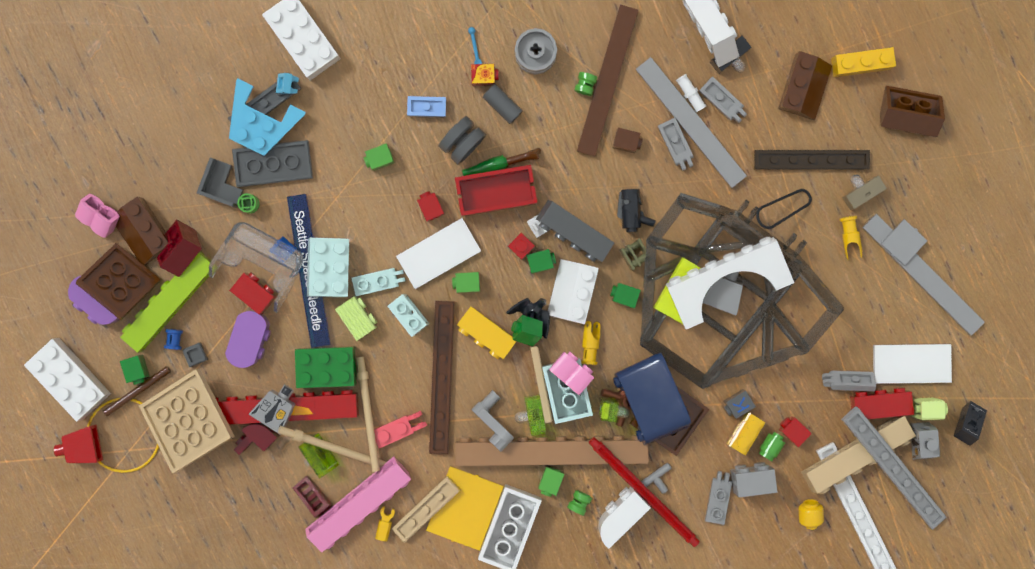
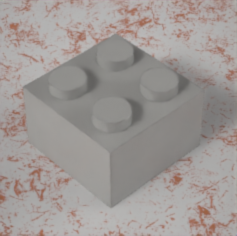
[730,462,778,497]

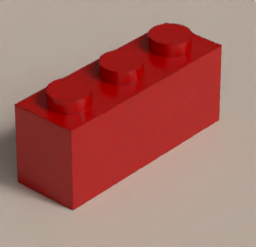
[850,387,914,419]

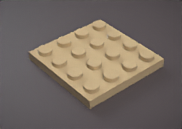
[139,369,235,474]

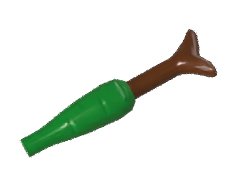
[462,148,541,176]

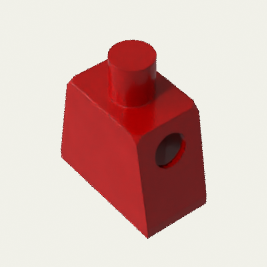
[54,424,103,463]

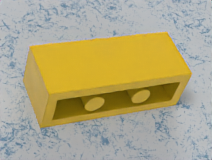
[831,47,896,77]
[457,306,517,359]

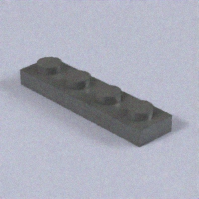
[228,73,301,122]

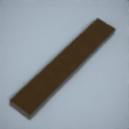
[754,150,870,170]

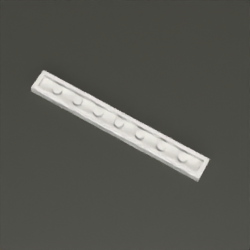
[816,442,896,569]

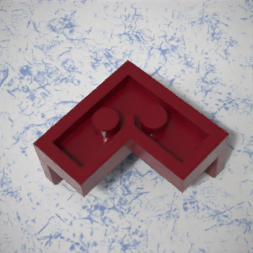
[157,219,202,277]

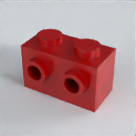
[229,272,277,315]

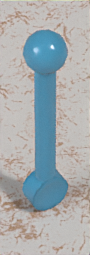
[468,27,482,64]

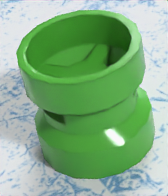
[574,72,598,96]
[237,193,260,213]
[567,490,593,516]

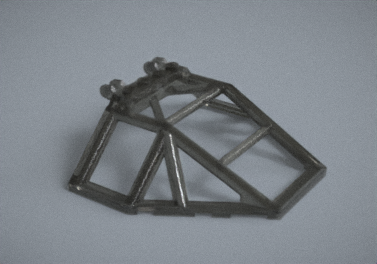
[640,193,844,389]

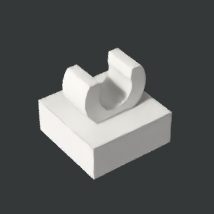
[527,215,551,238]

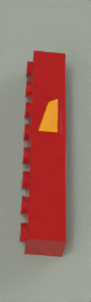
[215,390,359,425]

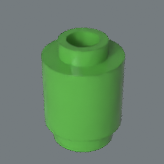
[759,432,785,461]

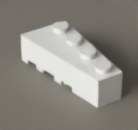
[682,0,739,67]

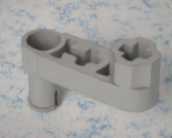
[471,390,514,452]

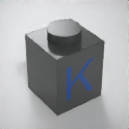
[723,389,756,419]

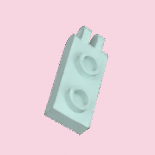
[352,268,405,296]

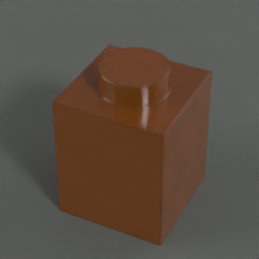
[612,127,643,153]

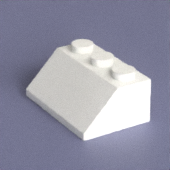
[548,259,599,324]

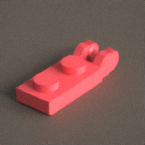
[374,411,427,448]

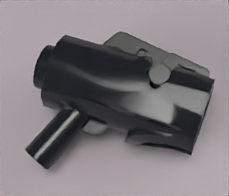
[617,189,656,232]

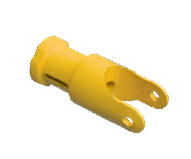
[839,216,863,260]
[581,321,601,365]

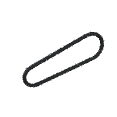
[756,189,812,229]

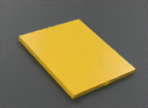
[426,466,504,551]

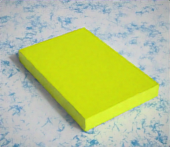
[653,257,701,324]

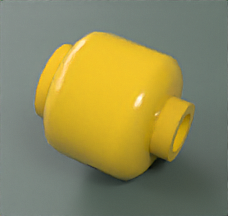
[798,499,824,530]

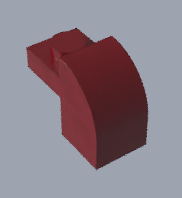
[234,423,280,455]

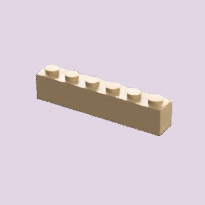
[801,416,916,494]

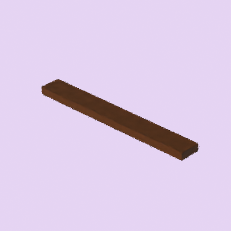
[577,4,638,157]
[429,301,455,454]

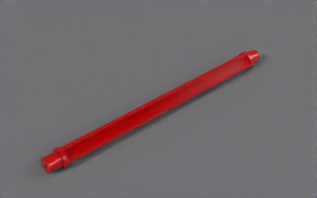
[589,437,700,547]

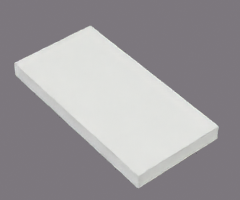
[396,218,481,289]
[873,344,952,384]

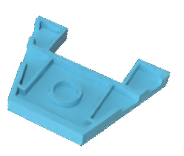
[229,78,306,156]

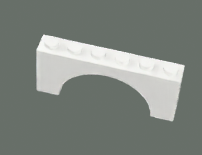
[666,237,794,329]

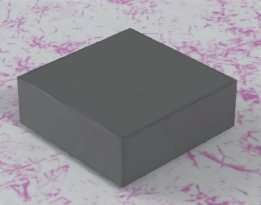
[182,342,208,367]

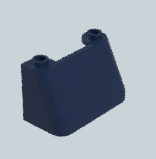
[613,353,691,446]

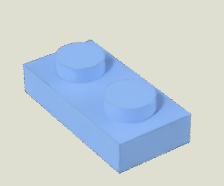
[407,96,446,117]

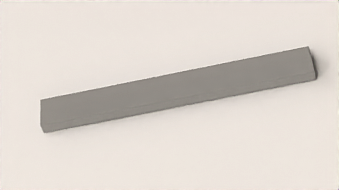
[636,57,747,188]
[862,214,985,336]
[841,406,946,530]

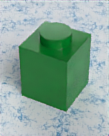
[527,249,556,274]
[610,283,641,308]
[511,315,543,347]
[120,355,149,385]

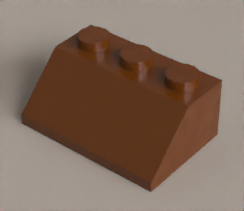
[778,51,832,120]
[880,85,945,137]
[116,197,168,266]

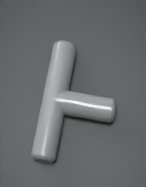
[641,463,671,494]

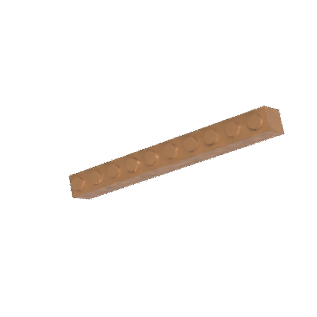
[455,435,649,466]

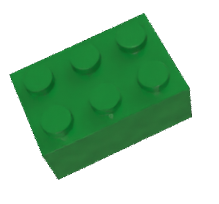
[295,346,357,388]

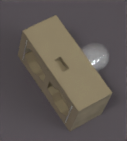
[842,174,887,210]

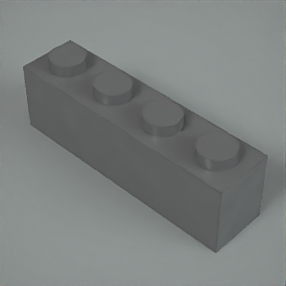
[536,200,614,262]

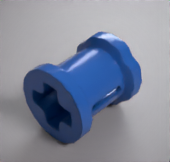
[164,329,183,350]

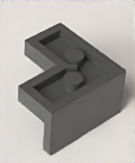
[197,157,244,208]

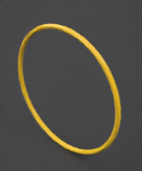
[87,398,159,473]

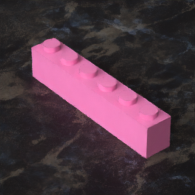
[305,457,411,552]

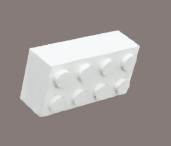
[262,0,341,81]
[24,338,111,422]
[478,484,542,569]

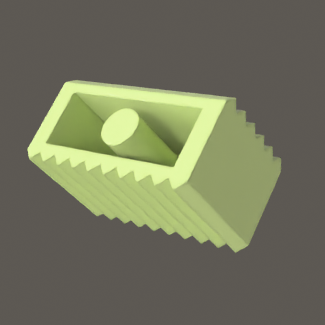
[335,296,377,341]
[912,397,948,420]

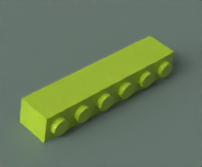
[120,251,218,353]

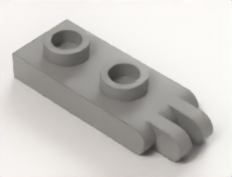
[699,76,747,123]
[657,118,694,171]
[822,371,876,391]
[705,471,732,525]

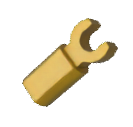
[375,506,395,541]

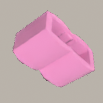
[75,194,120,238]
[549,352,594,395]

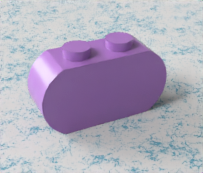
[68,275,119,325]
[225,311,271,368]

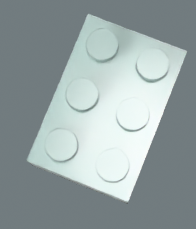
[307,237,349,297]
[542,358,593,424]

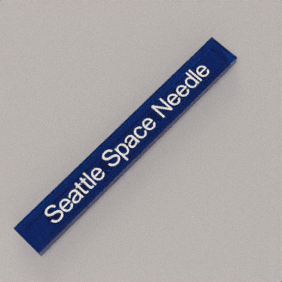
[287,194,331,348]

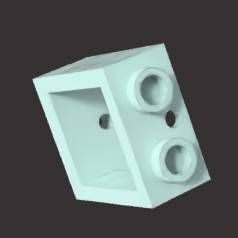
[387,294,430,337]

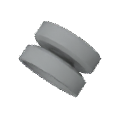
[515,28,557,75]

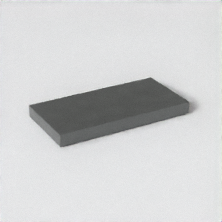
[232,140,313,187]

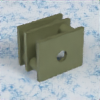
[619,238,652,270]

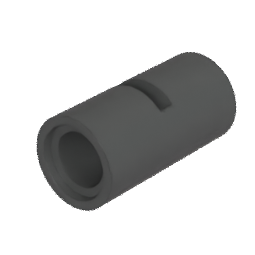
[482,84,523,124]

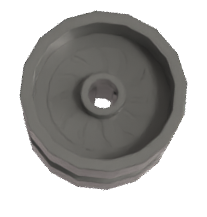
[438,116,486,165]

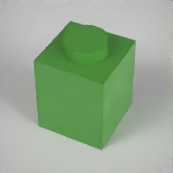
[363,143,395,171]
[452,272,480,293]
[538,465,564,497]

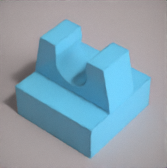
[276,73,299,94]

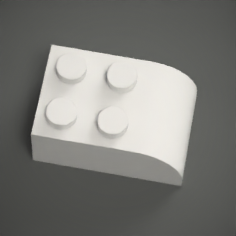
[598,487,650,549]

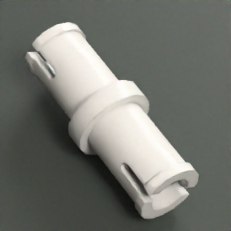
[676,74,706,112]

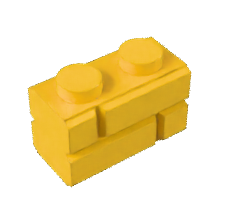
[726,412,765,456]

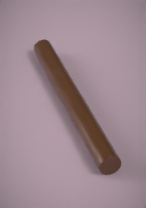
[103,366,171,416]

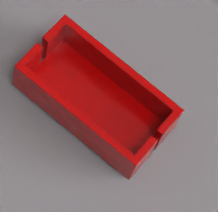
[455,165,537,217]

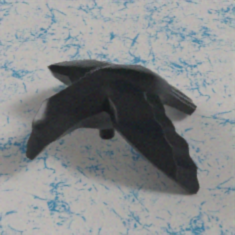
[506,298,550,339]

